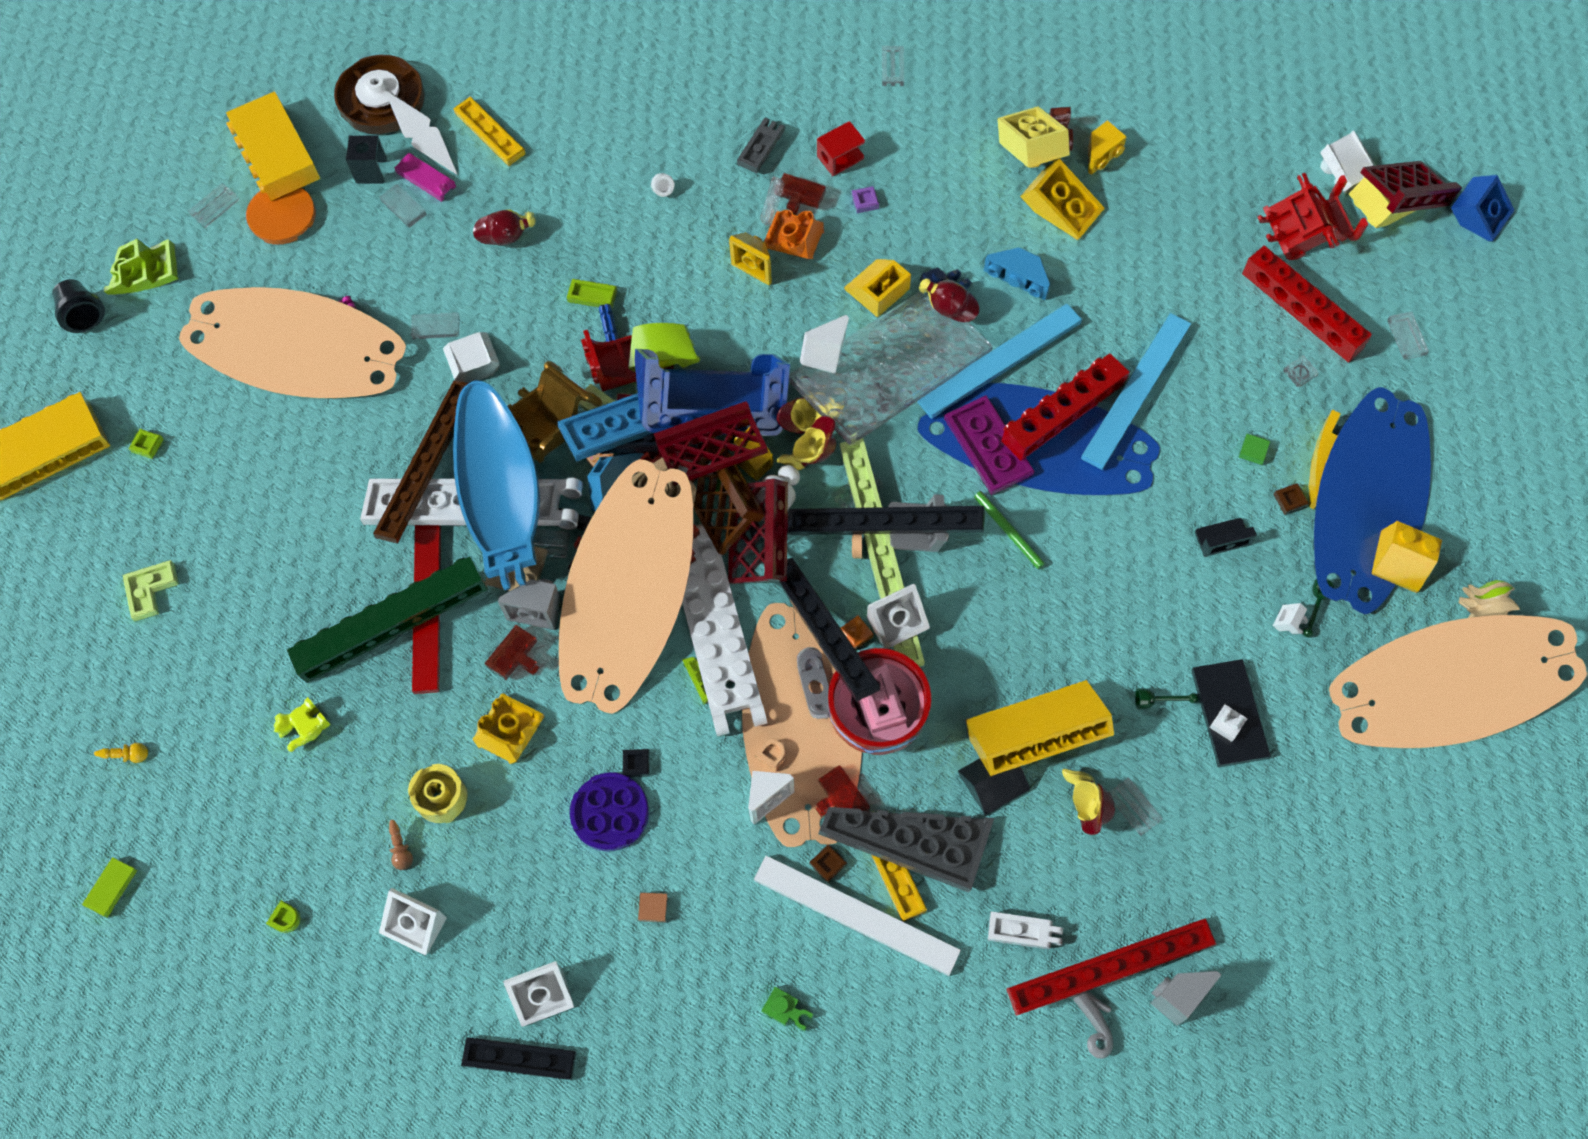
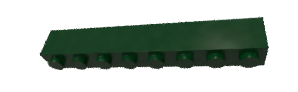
[287,556,488,683]

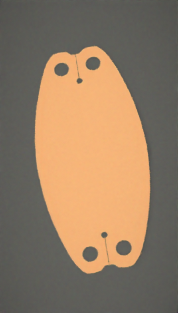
[179,287,406,398]
[559,459,693,714]
[742,603,862,847]
[1329,615,1587,748]

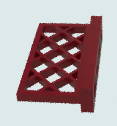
[1360,161,1462,214]
[654,401,768,486]
[728,478,788,584]

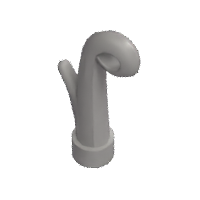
[1071,990,1113,1059]

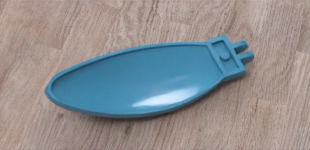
[453,380,540,590]

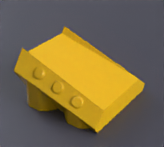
[472,693,545,764]

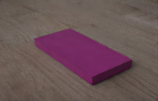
[944,395,1035,495]

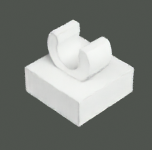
[1273,603,1308,634]
[1209,705,1247,742]

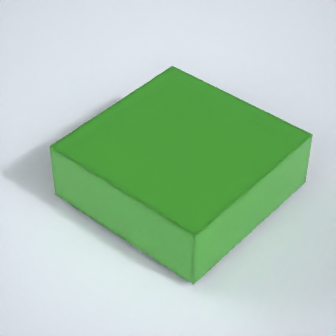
[1239,434,1270,465]

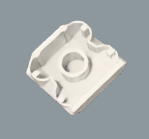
[1320,130,1376,194]
[443,332,500,383]

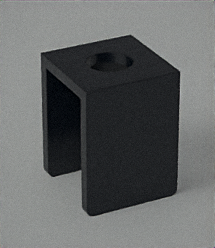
[346,135,387,184]

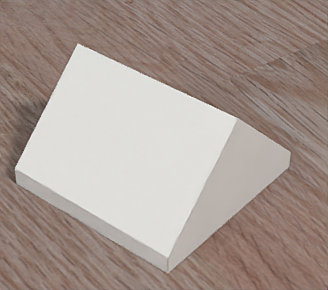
[800,315,849,373]
[867,584,930,649]
[748,771,795,824]
[379,888,447,955]
[503,961,574,1027]

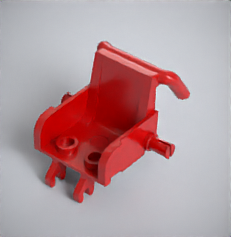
[1257,173,1369,260]

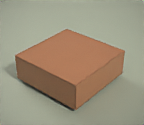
[638,893,668,923]

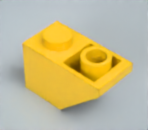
[1088,120,1126,175]
[734,427,773,481]

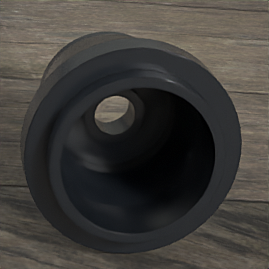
[52,279,105,333]

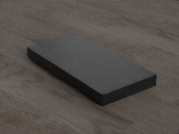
[1191,659,1271,768]

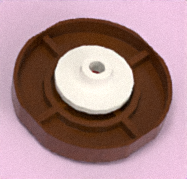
[334,55,425,134]

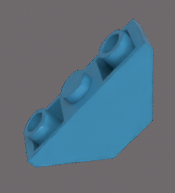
[984,247,1050,300]
[587,453,645,513]

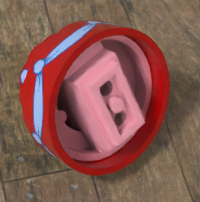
[828,648,931,755]

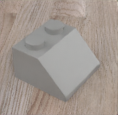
[498,579,563,630]
[1150,971,1221,1026]

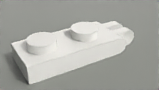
[987,911,1063,949]

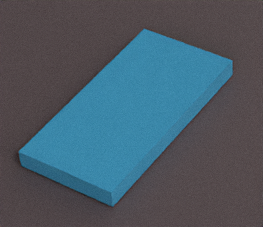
[557,393,654,461]

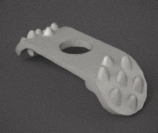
[797,647,830,719]

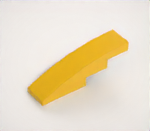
[1309,410,1341,509]

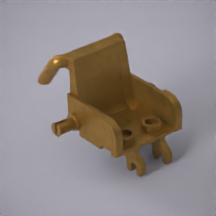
[507,361,602,463]

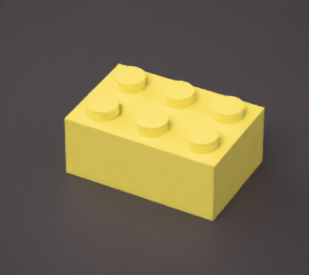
[997,106,1070,168]

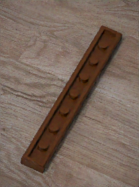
[373,380,469,544]

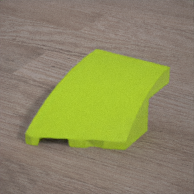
[104,239,178,295]
[628,323,700,372]

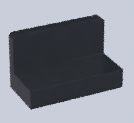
[1195,518,1257,557]

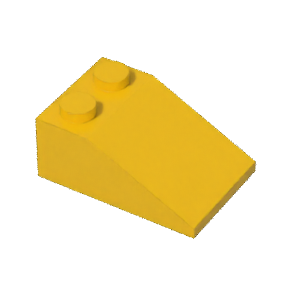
[1020,158,1105,240]

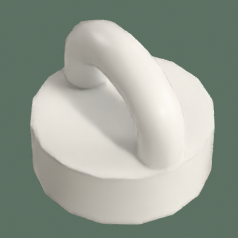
[651,173,675,197]

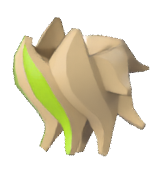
[1458,580,1520,618]

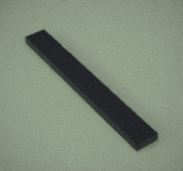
[787,506,985,535]
[778,558,880,702]

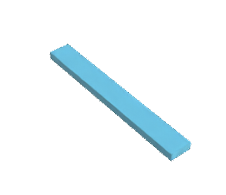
[917,304,1082,419]
[1081,313,1191,470]

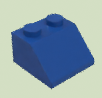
[1451,175,1514,241]

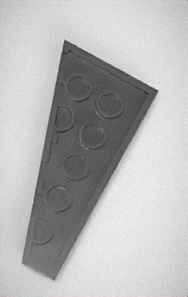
[818,807,994,893]

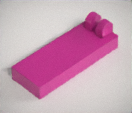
[394,153,456,202]

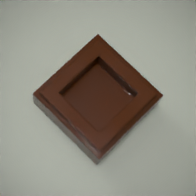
[1273,483,1309,515]
[809,844,847,883]

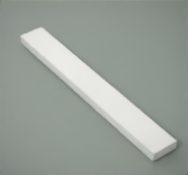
[754,856,961,976]

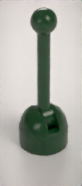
[1303,579,1335,638]
[1135,688,1198,709]

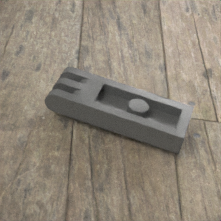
[737,117,785,173]

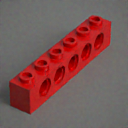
[1242,245,1372,363]
[1001,353,1130,461]

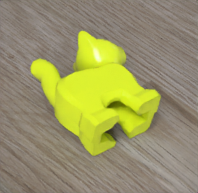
[274,697,330,752]

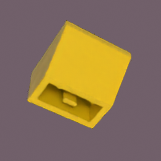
[844,259,911,318]

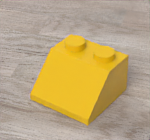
[1371,521,1442,593]

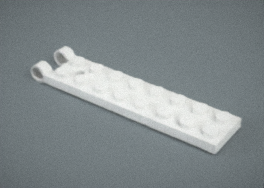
[360,478,583,530]
[682,522,767,737]

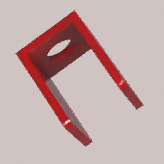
[817,121,865,176]

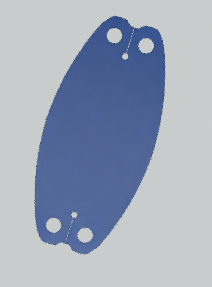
[917,383,1160,495]
[1314,387,1431,614]

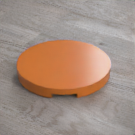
[246,188,316,245]

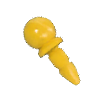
[94,743,148,763]

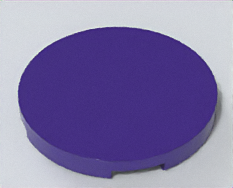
[569,772,649,852]

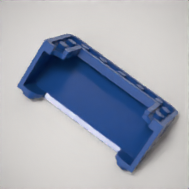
[634,349,790,436]

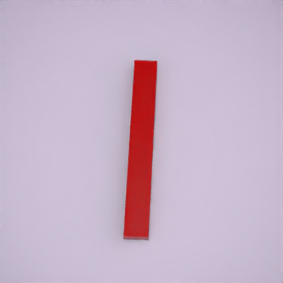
[412,525,441,694]
[1006,918,1216,1016]

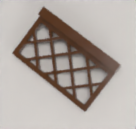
[691,444,765,555]

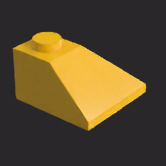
[729,232,772,286]

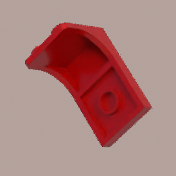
[581,329,674,392]

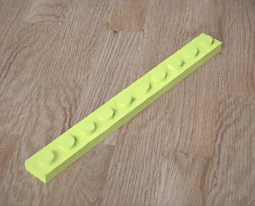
[839,438,925,667]

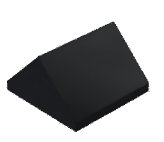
[958,758,1030,816]

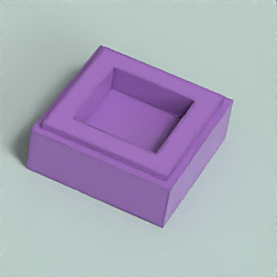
[852,186,879,213]

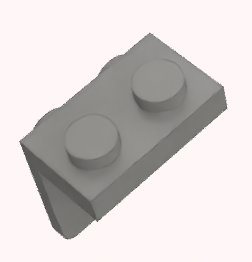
[888,494,949,552]

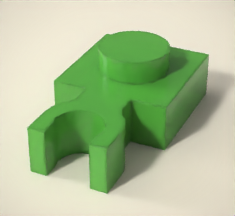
[761,987,813,1032]

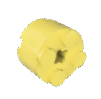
[408,764,468,823]

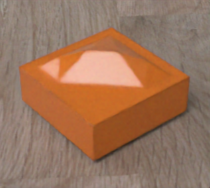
[841,615,874,650]

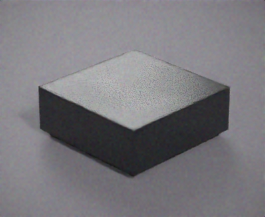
[623,749,650,777]

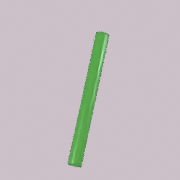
[974,491,1045,569]

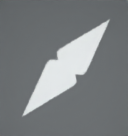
[385,90,457,174]

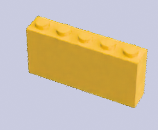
[226,91,321,201]
[0,392,110,501]
[966,680,1114,776]

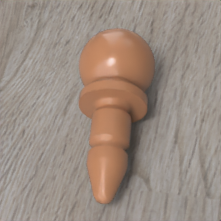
[389,820,413,870]

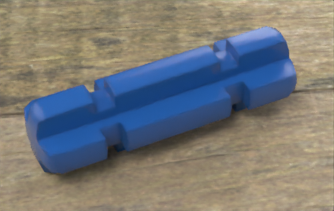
[599,304,619,342]

